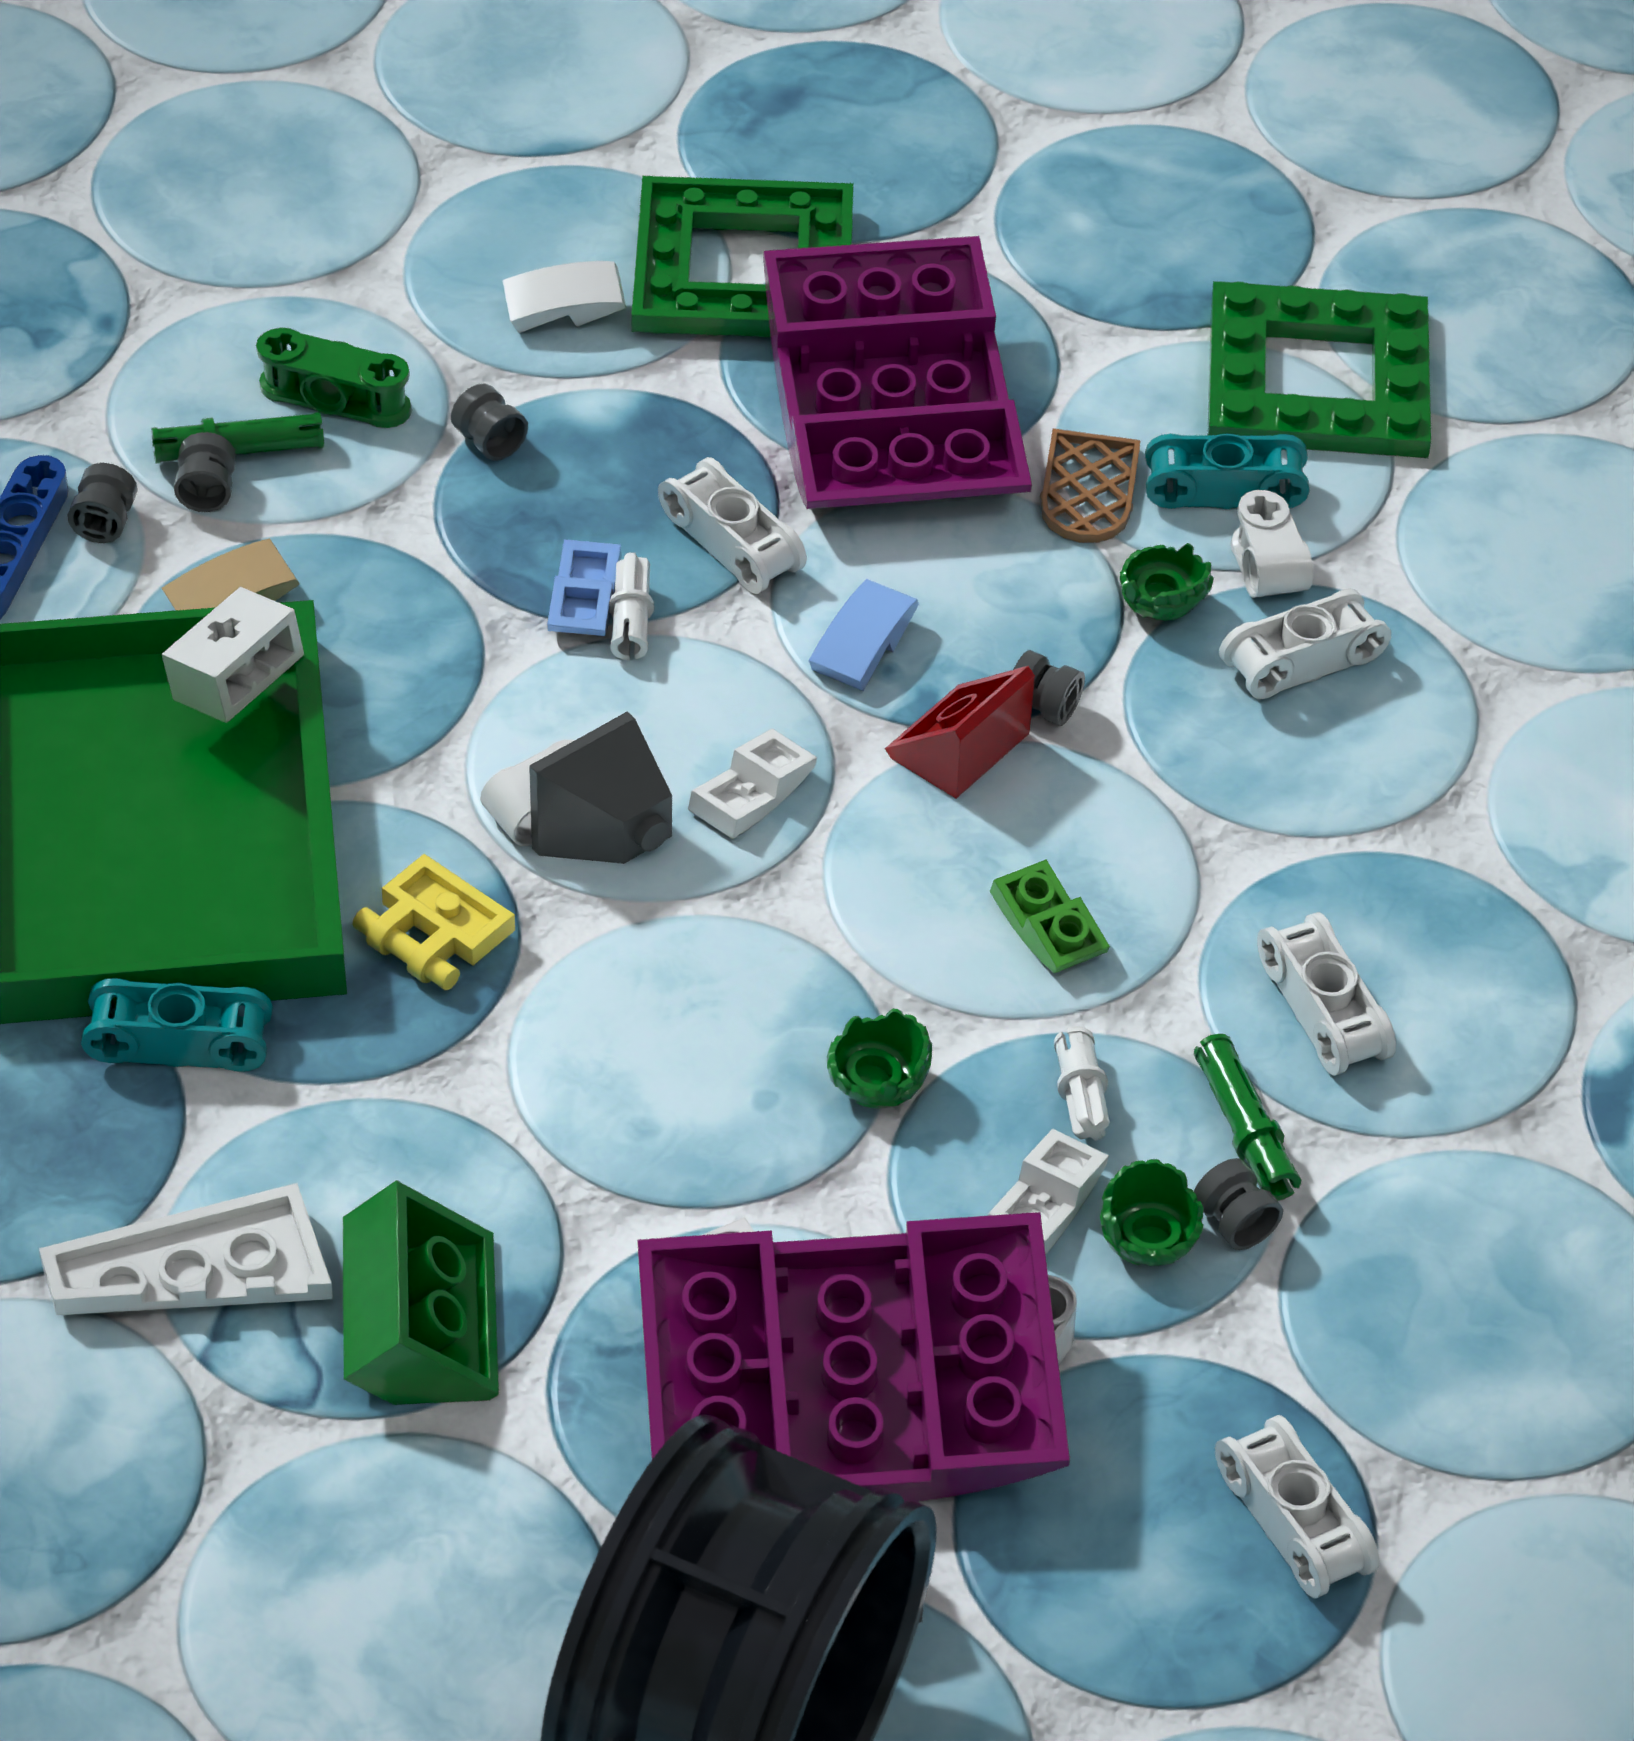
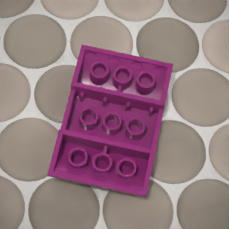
[763,236,1032,509]
[637,1212,1070,1502]

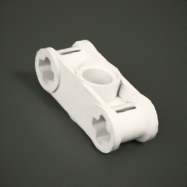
[658,457,807,594]
[1219,588,1391,699]
[1257,912,1396,1076]
[1215,1415,1380,1598]

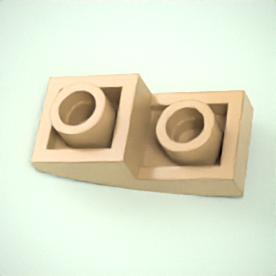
[162,538,300,610]

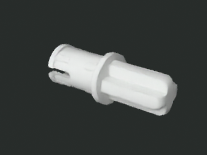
[609,553,654,660]
[1054,1027,1110,1141]

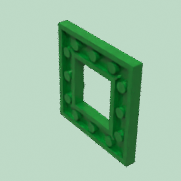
[631,176,854,338]
[1207,281,1431,458]

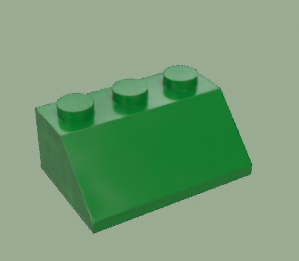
[343,1180,499,1405]

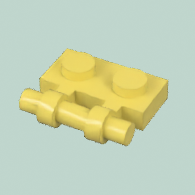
[352,854,515,990]

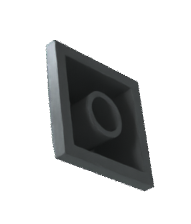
[529,711,672,864]

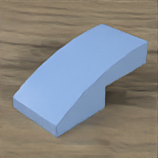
[547,539,622,636]
[809,579,919,691]

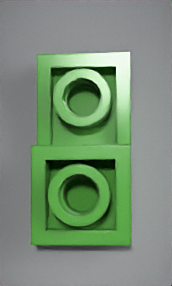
[989,859,1110,974]

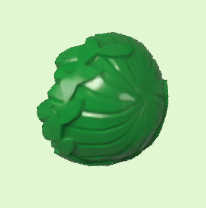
[1120,543,1214,621]
[827,1008,932,1109]
[1100,1159,1204,1266]

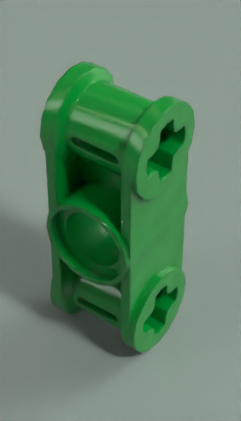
[256,327,412,428]

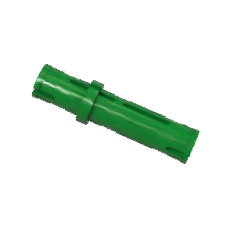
[151,412,324,464]
[1194,1034,1301,1201]

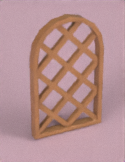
[1040,428,1141,543]

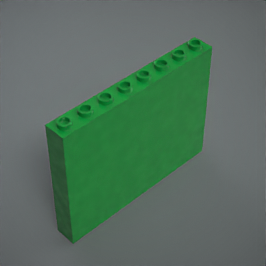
[0,600,347,1024]

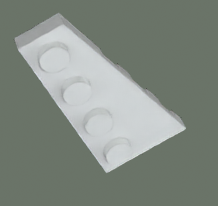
[39,1183,333,1315]

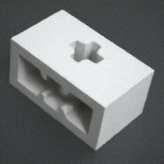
[162,587,304,723]

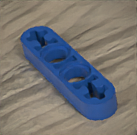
[0,455,69,620]

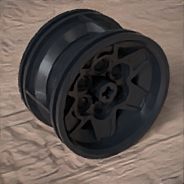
[541,1414,937,1741]

